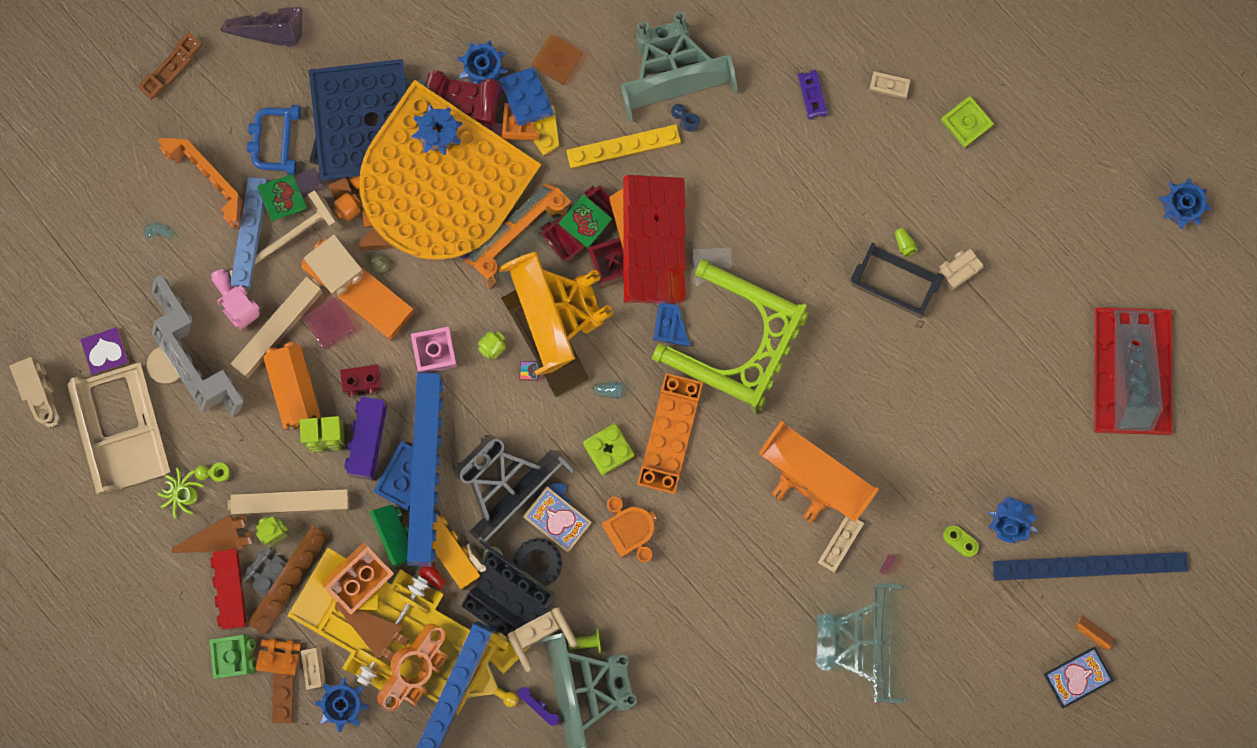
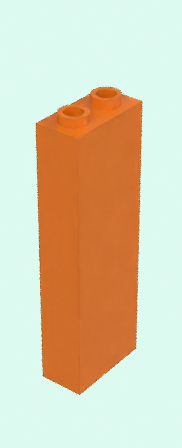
[301,238,415,341]

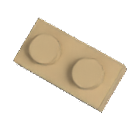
[869,71,910,99]
[301,647,326,690]

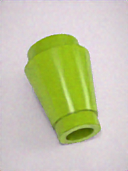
[894,228,918,257]

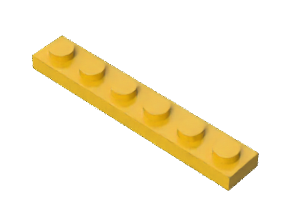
[566,124,681,169]

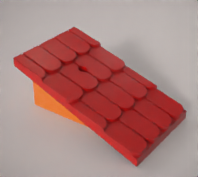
[609,175,686,304]

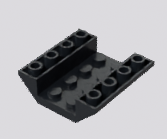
[461,548,556,650]

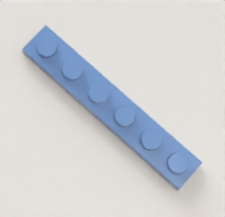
[230,178,268,288]

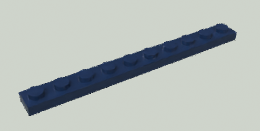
[992,552,1188,581]

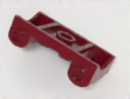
[425,70,503,125]
[540,185,615,263]

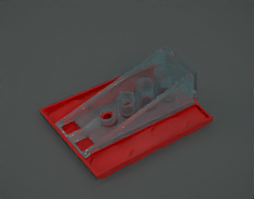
[1094,307,1172,435]

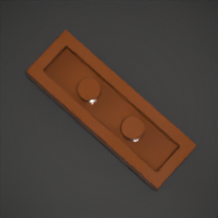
[272,673,294,723]

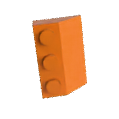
[321,542,394,615]

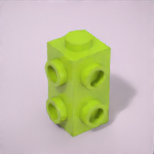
[256,516,288,546]

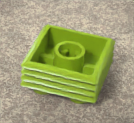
[583,423,634,475]

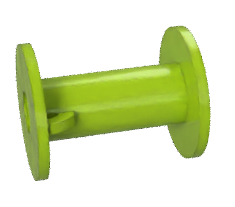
[568,628,601,654]

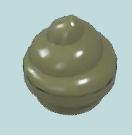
[371,254,390,274]

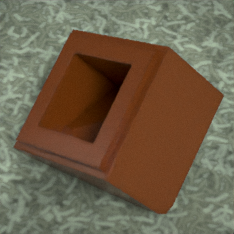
[328,178,353,200]

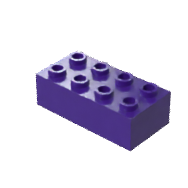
[344,396,388,481]

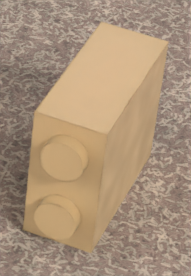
[304,235,364,297]

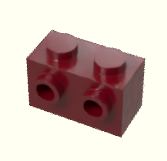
[340,364,383,397]

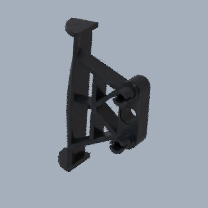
[454,435,575,551]

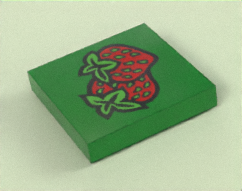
[257,174,307,222]
[558,194,612,248]

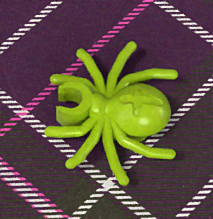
[158,468,204,519]

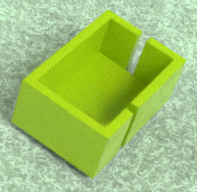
[299,416,347,453]

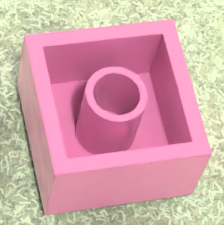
[411,327,457,373]

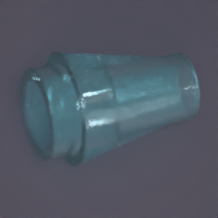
[595,380,623,399]

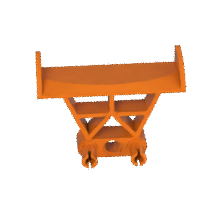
[758,420,879,524]

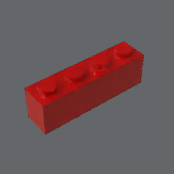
[210,549,248,631]

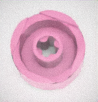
[217,285,260,331]

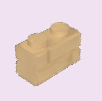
[938,249,984,291]

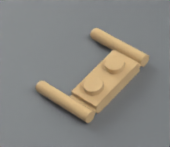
[507,607,578,672]

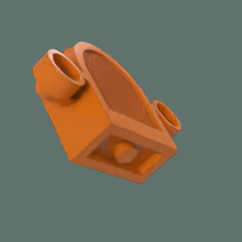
[601,497,657,563]

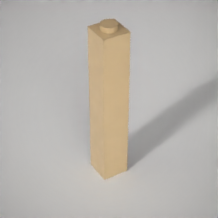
[231,277,323,379]
[228,489,350,516]

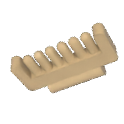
[465,543,486,572]

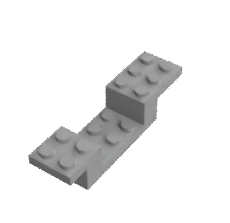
[151,275,244,417]

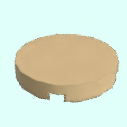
[147,347,180,384]

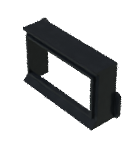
[851,242,944,318]

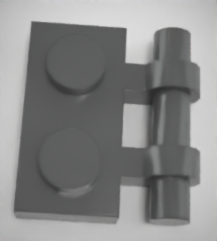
[242,547,287,596]

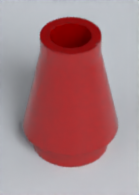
[418,564,446,590]

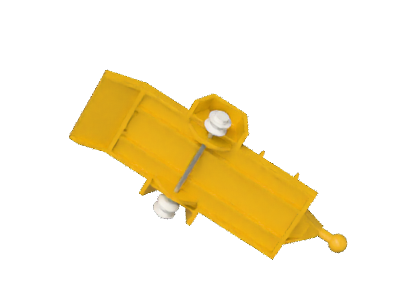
[287,548,519,715]

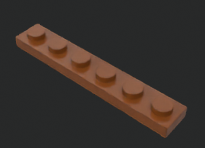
[247,525,329,635]

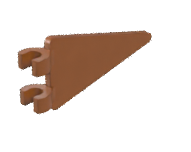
[171,514,254,553]
[335,601,410,661]

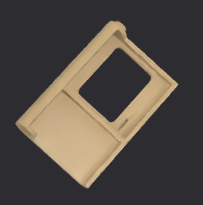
[67,362,171,495]

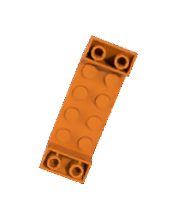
[157,138,244,230]
[637,373,703,494]

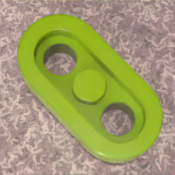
[943,525,979,557]

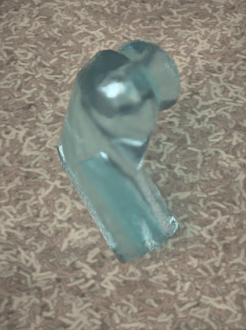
[143,223,173,239]

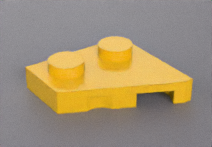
[532,105,559,157]

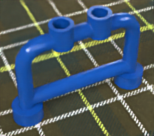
[247,105,301,175]

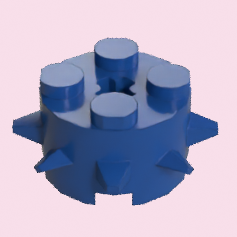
[457,40,508,84]
[412,105,463,155]
[1159,178,1211,229]
[987,497,1038,543]
[315,678,369,732]

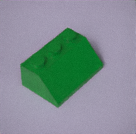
[369,504,409,568]

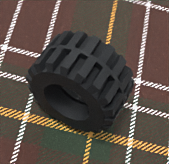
[513,538,562,586]

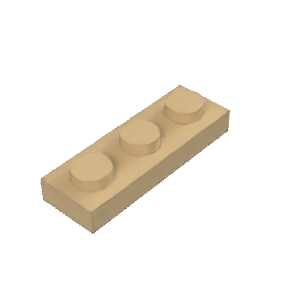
[817,516,864,573]

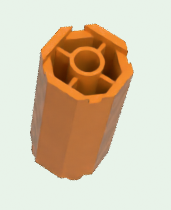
[263,342,322,431]

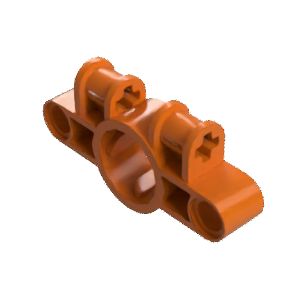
[377,623,451,711]

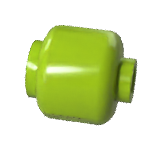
[478,331,506,360]

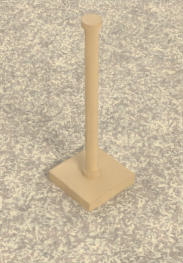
[229,190,343,277]

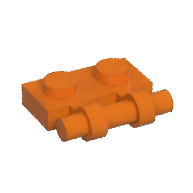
[256,638,301,675]

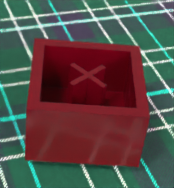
[588,237,624,288]

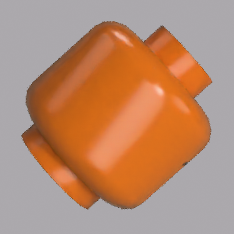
[333,193,362,221]

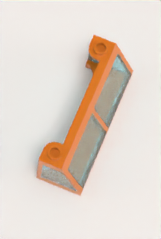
[463,183,572,289]

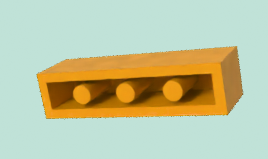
[432,514,480,590]

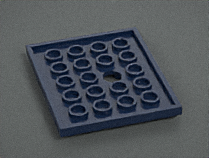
[309,59,407,182]

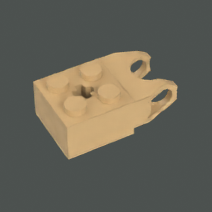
[9,357,60,428]

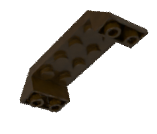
[501,290,589,398]

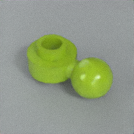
[194,463,231,483]

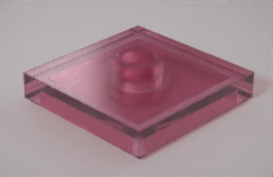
[303,297,356,350]

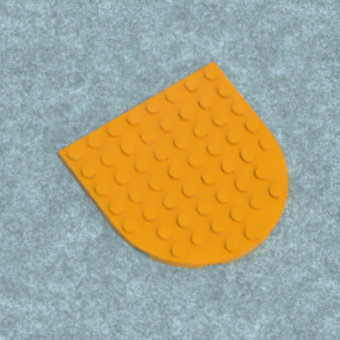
[359,80,541,260]

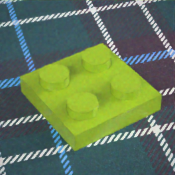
[940,96,994,148]

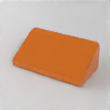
[1074,616,1113,650]

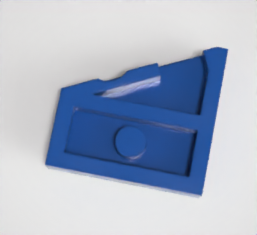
[653,303,690,347]

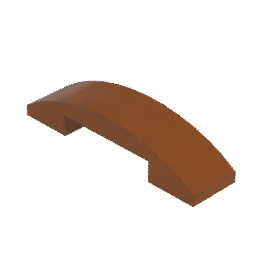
[137,32,202,100]

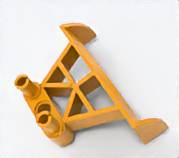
[498,252,613,375]

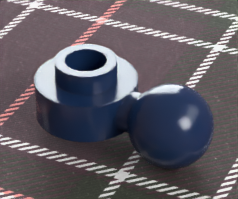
[671,104,700,132]

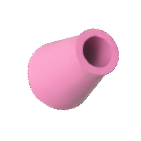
[211,268,232,296]

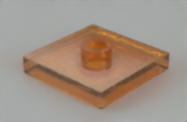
[531,34,583,85]

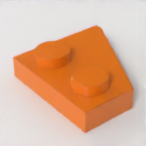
[502,103,539,140]

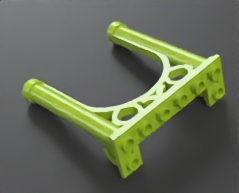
[652,258,809,414]

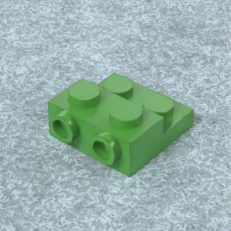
[209,635,257,679]

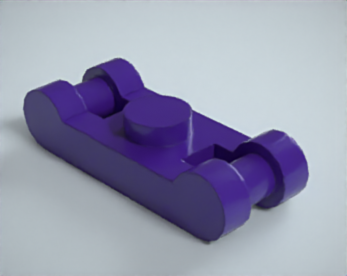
[797,69,827,120]
[518,687,559,726]

